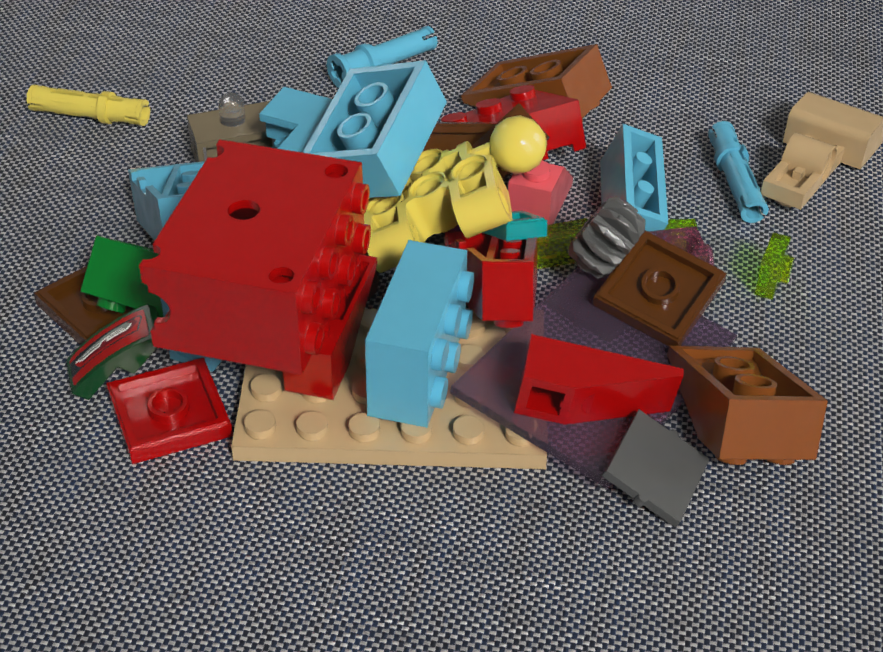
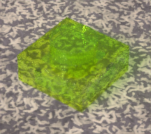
[755,233,795,300]

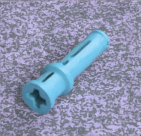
[327,26,438,88]

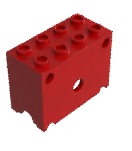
[139,139,371,375]

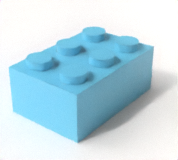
[302,60,447,198]
[365,240,474,428]

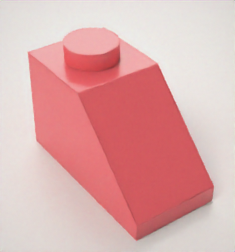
[508,160,573,234]

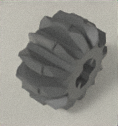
[568,196,646,279]

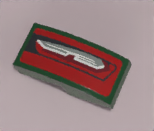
[66,304,158,400]

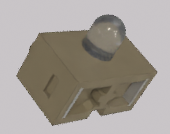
[187,92,277,162]

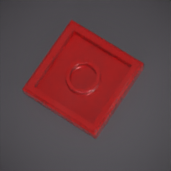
[106,357,233,464]

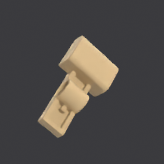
[761,92,883,210]

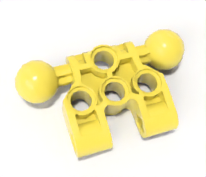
[364,115,547,273]

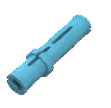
[708,121,769,223]

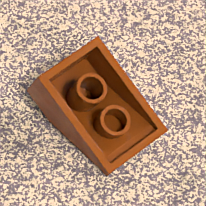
[461,44,612,122]
[667,345,828,465]

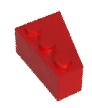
[441,85,587,160]
[445,230,538,328]

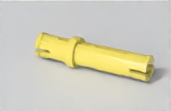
[26,85,150,126]

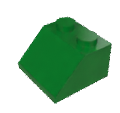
[80,235,164,317]

